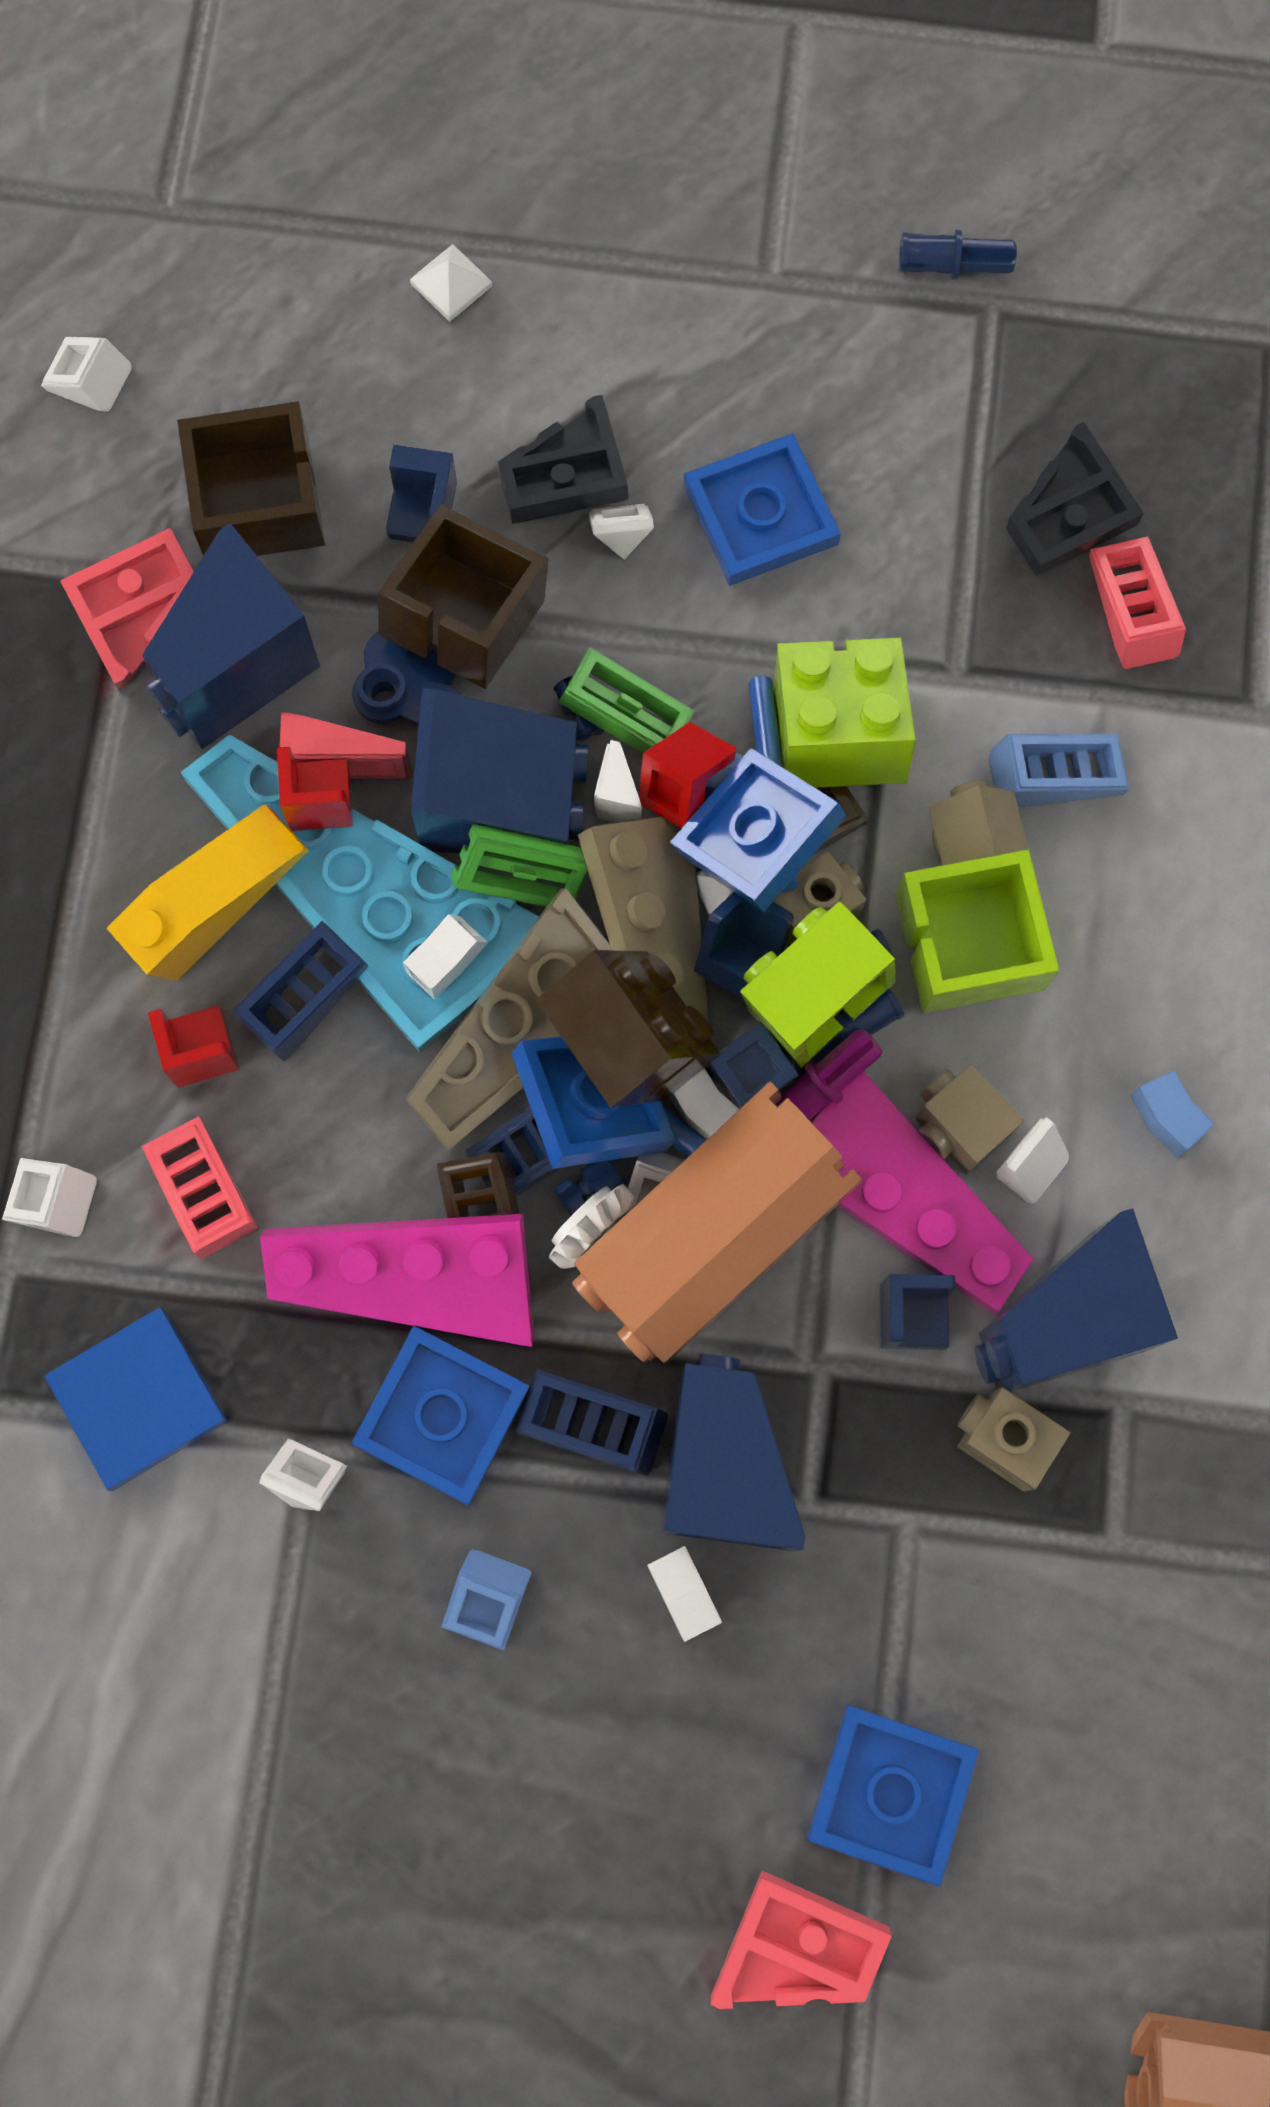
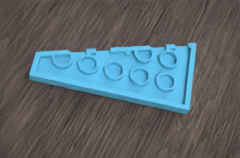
[181,734,539,1054]

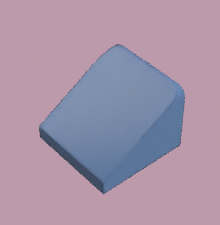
[441,1549,531,1651]

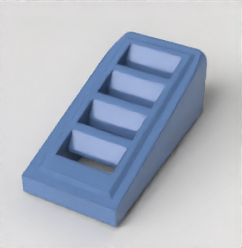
[989,734,1129,807]

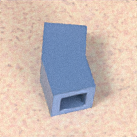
[1131,1070,1215,1158]

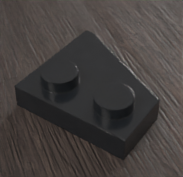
[498,395,629,524]
[1006,422,1144,576]

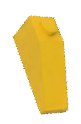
[106,804,309,981]

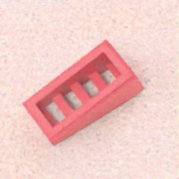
[1089,536,1186,669]
[280,712,411,779]
[142,1116,259,1260]

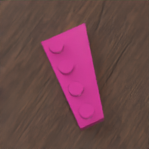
[812,1072,1034,1315]
[260,1214,535,1347]

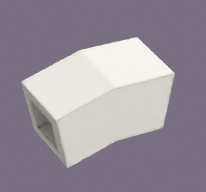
[403,914,488,1000]
[669,1068,740,1140]
[647,1546,722,1642]

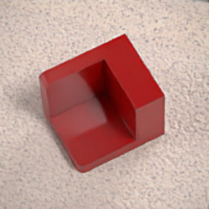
[638,722,736,829]
[277,746,353,831]
[148,1005,239,1088]

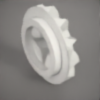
[549,1184,635,1269]

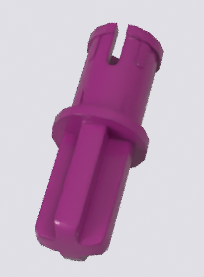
[775,1029,883,1120]

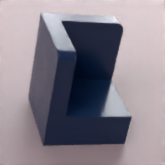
[386,445,457,542]
[694,892,794,1000]
[707,1022,799,1109]
[880,1274,955,1350]

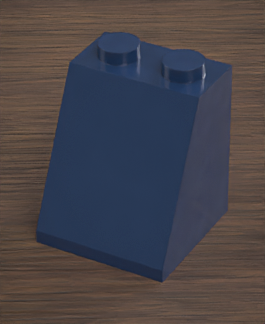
[142,523,320,749]
[411,688,589,854]
[975,1208,1178,1392]
[661,1354,805,1551]

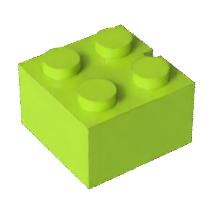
[773,638,916,788]
[894,849,1059,1014]
[740,901,896,1068]

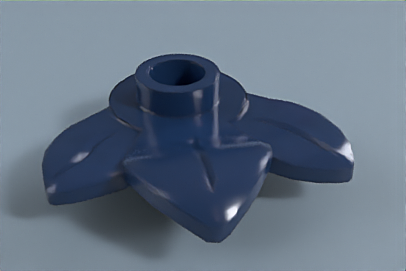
[352,631,463,726]

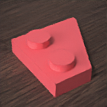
[60,528,194,690]
[710,1871,892,2009]

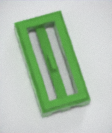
[558,647,694,754]
[451,824,588,907]

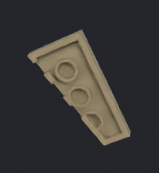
[578,817,709,1023]
[405,888,611,1150]

